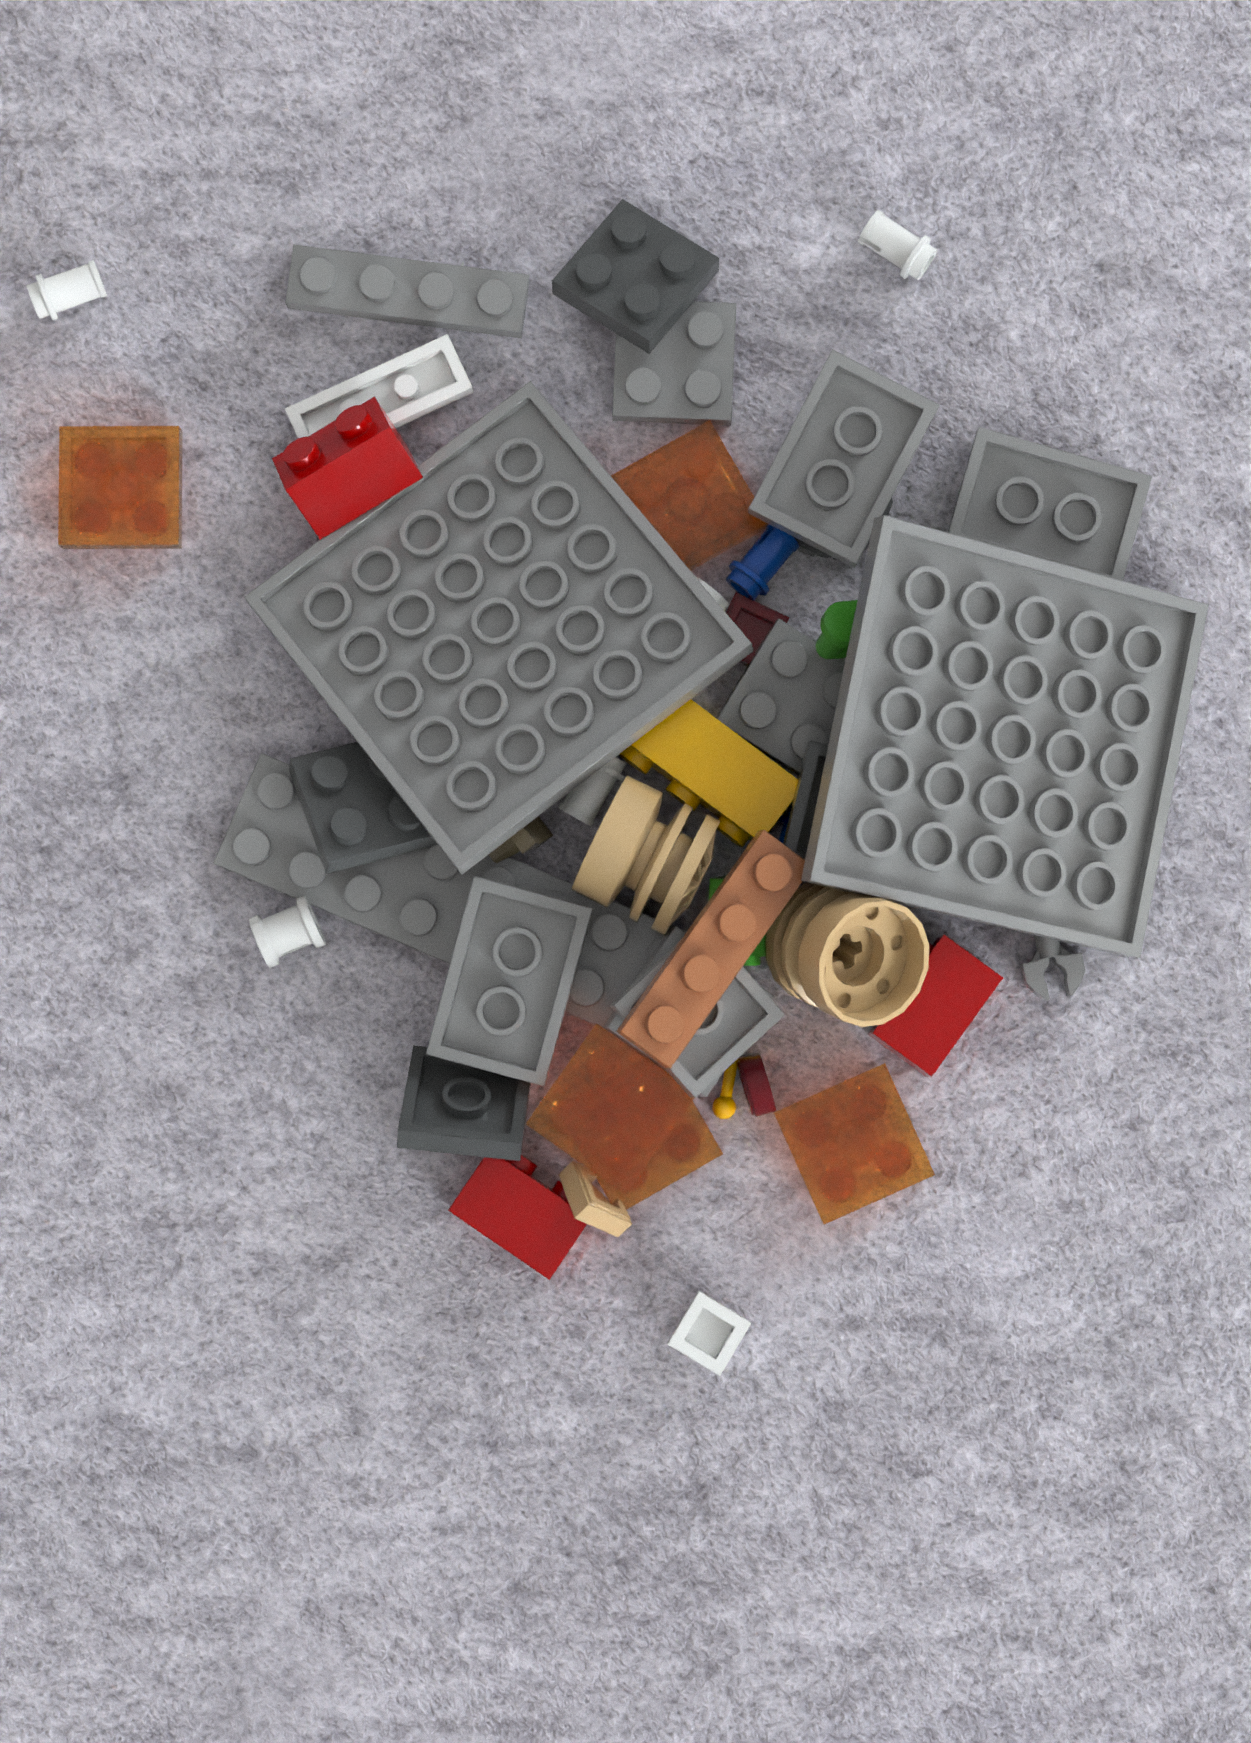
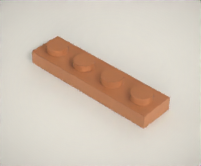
[616,830,805,1068]

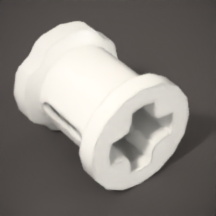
[249,895,326,968]

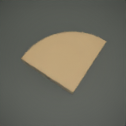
[558,1161,632,1237]

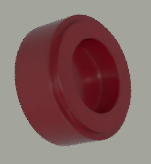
[736,1053,776,1117]

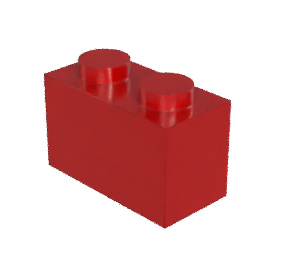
[272,396,423,540]
[868,934,1003,1077]
[448,1154,587,1280]

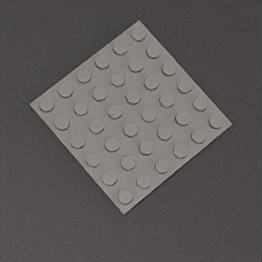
[244,381,753,875]
[801,515,1209,958]

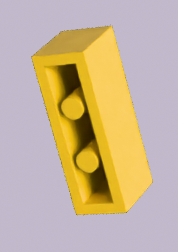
[619,699,798,847]

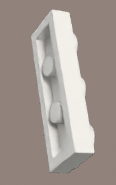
[285,334,474,438]

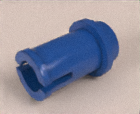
[726,524,799,601]

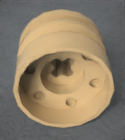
[572,776,720,936]
[766,882,929,1027]

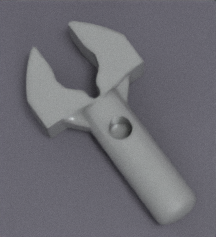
[1020,935,1085,1001]

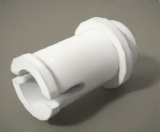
[858,210,938,280]
[26,260,107,321]
[558,757,626,827]

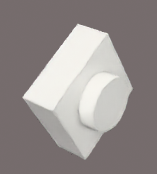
[667,1290,751,1376]

